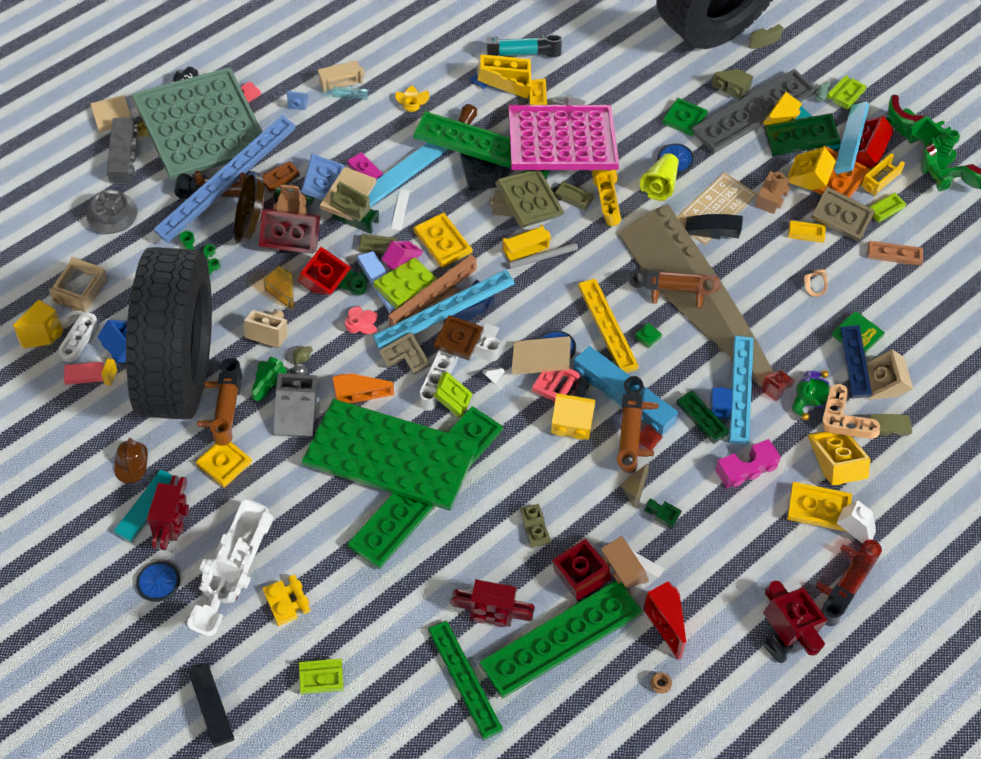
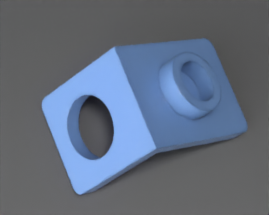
[287,91,308,110]

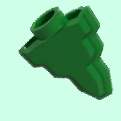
[251,357,287,401]

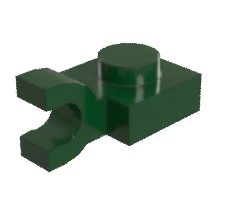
[644,498,682,529]

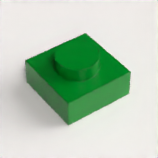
[635,323,662,348]

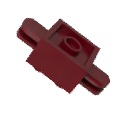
[147,475,189,551]
[450,579,535,628]
[763,581,828,656]

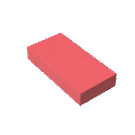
[64,362,104,385]

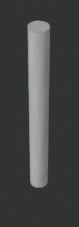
[508,243,578,269]

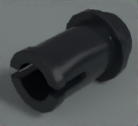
[573,377,590,398]

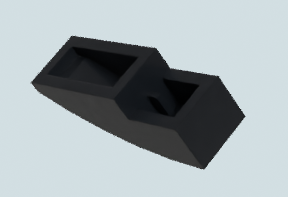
[685,214,743,240]

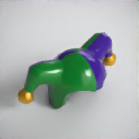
[792,370,830,421]

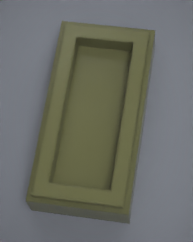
[554,181,594,211]
[359,234,398,255]

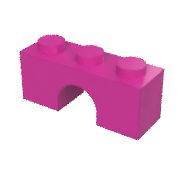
[715,439,781,488]

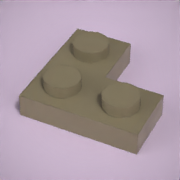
[379,332,431,375]

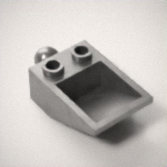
[273,363,318,438]

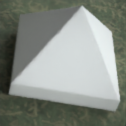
[482,367,504,384]

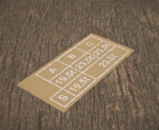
[677,172,758,245]

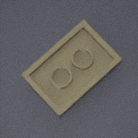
[811,187,875,242]

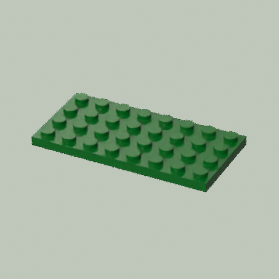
[302,399,479,511]

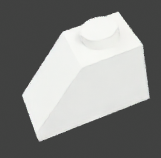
[837,500,876,547]

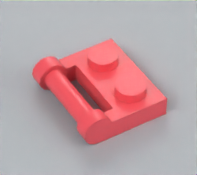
[532,368,580,404]

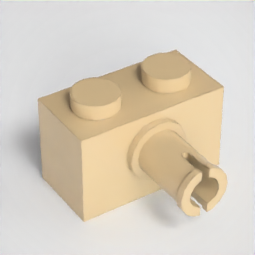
[244,309,287,348]

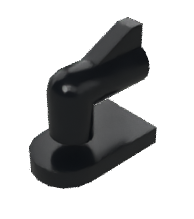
[761,633,794,663]

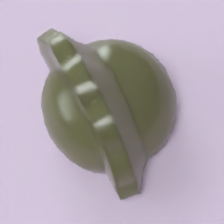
[292,346,313,365]

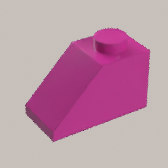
[382,241,423,270]

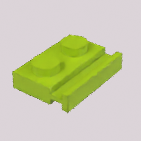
[827,75,867,110]
[433,372,473,418]
[299,658,344,695]

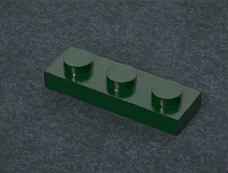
[676,390,730,444]

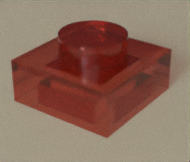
[639,424,663,450]

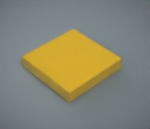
[195,442,252,488]

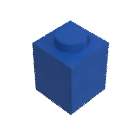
[710,387,732,418]

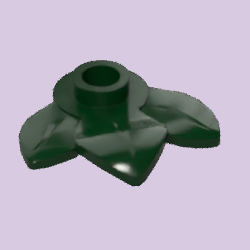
[338,270,370,296]

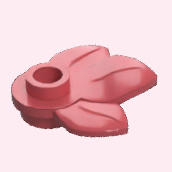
[345,306,378,334]

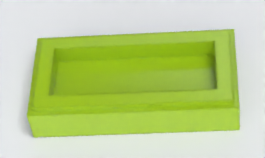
[869,192,906,223]

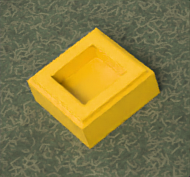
[101,359,117,386]

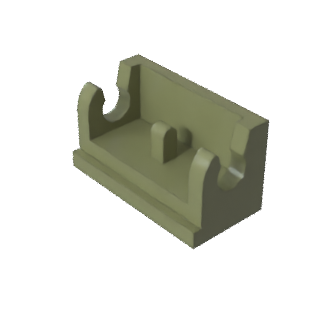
[330,181,370,222]

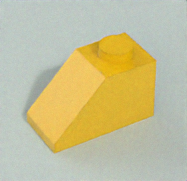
[763,92,802,125]

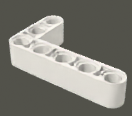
[420,334,500,410]

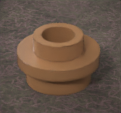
[650,672,672,694]

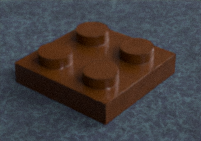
[434,315,484,361]

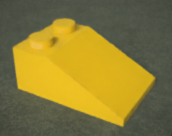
[808,431,870,486]

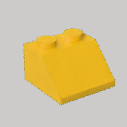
[787,147,836,190]
[12,300,64,348]
[551,393,595,440]

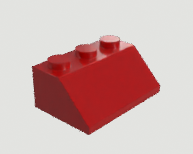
[856,116,894,168]

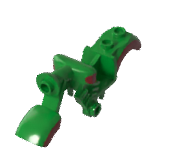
[886,94,981,192]

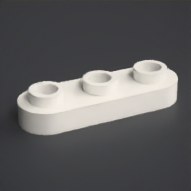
[58,313,98,362]

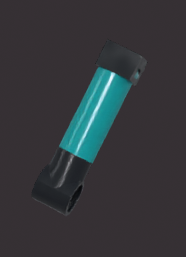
[486,35,562,57]

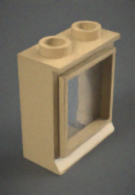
[49,257,107,313]

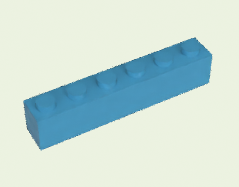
[573,346,678,436]

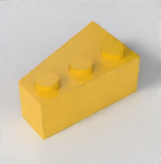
[477,54,531,99]

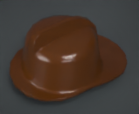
[114,438,148,484]

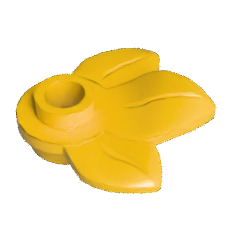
[395,85,429,112]

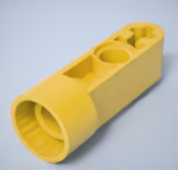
[591,170,621,226]

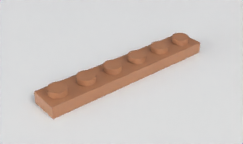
[388,255,477,327]

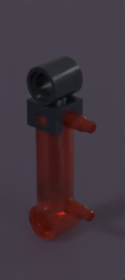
[815,540,882,626]

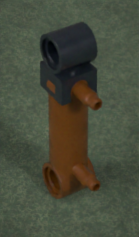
[174,170,246,199]

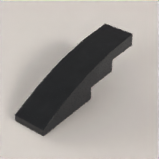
[188,664,235,748]

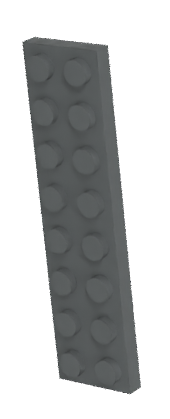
[692,69,817,154]

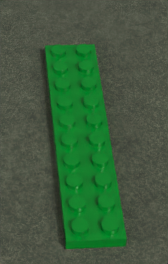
[348,406,503,570]

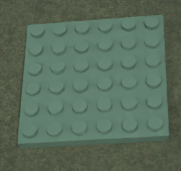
[132,67,262,180]

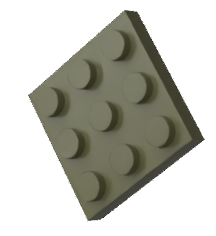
[495,170,564,228]

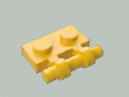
[263,575,311,626]

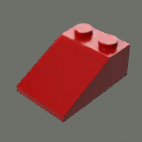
[643,581,687,660]

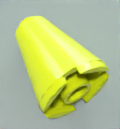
[639,153,679,201]

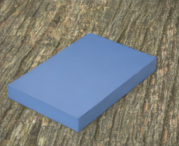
[301,154,345,200]

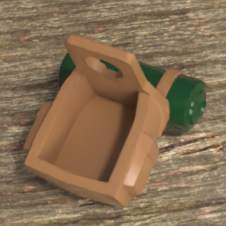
[273,184,314,213]

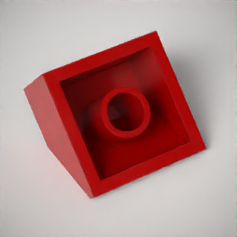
[297,246,351,296]

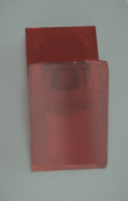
[762,370,796,401]

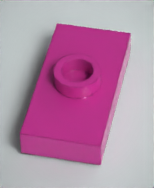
[347,152,383,179]

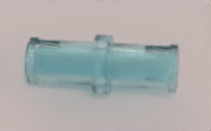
[333,86,368,100]

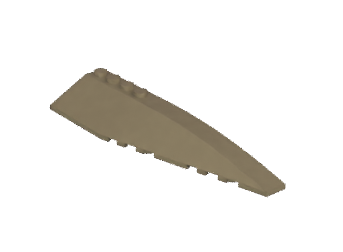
[619,204,777,388]

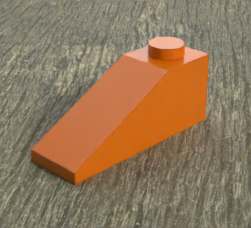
[332,373,394,404]

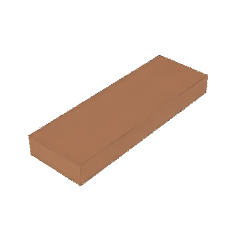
[867,241,923,266]

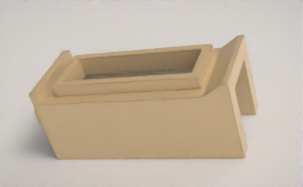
[318,60,365,93]

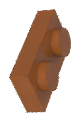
[262,161,300,192]

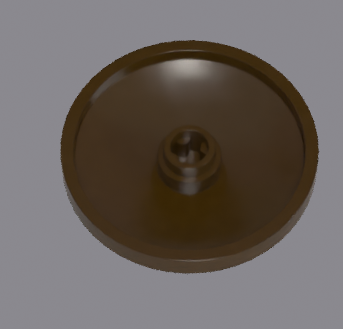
[234,171,264,244]

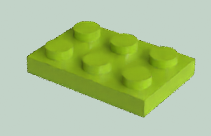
[373,257,437,309]

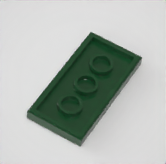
[764,113,841,157]

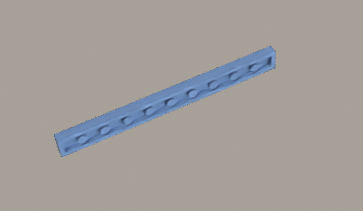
[154,115,296,243]

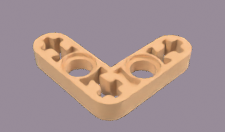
[823,384,880,439]

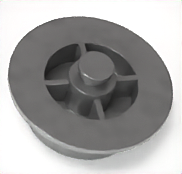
[86,189,138,234]

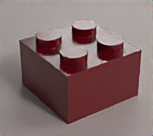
[552,538,611,601]

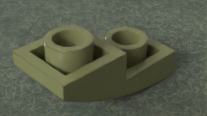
[748,24,783,49]
[868,414,912,437]
[520,504,550,548]

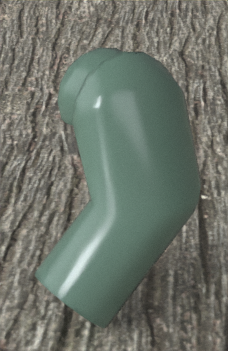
[815,82,831,102]

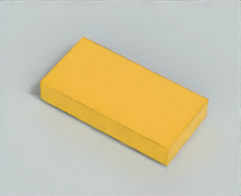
[788,220,826,243]

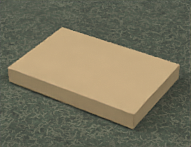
[320,167,377,221]
[512,336,571,375]

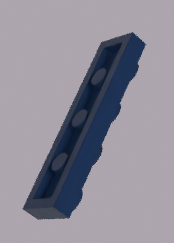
[840,325,872,399]

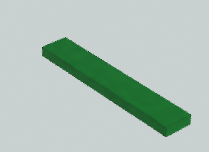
[428,620,503,740]

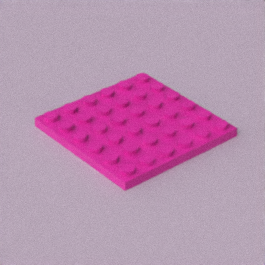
[509,105,619,171]

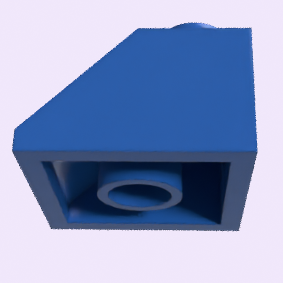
[97,320,127,363]

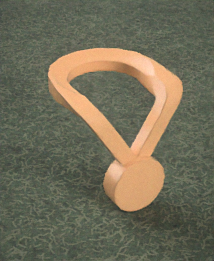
[804,269,828,297]

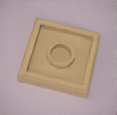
[90,95,131,132]

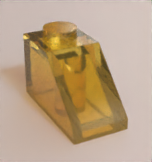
[263,266,294,310]

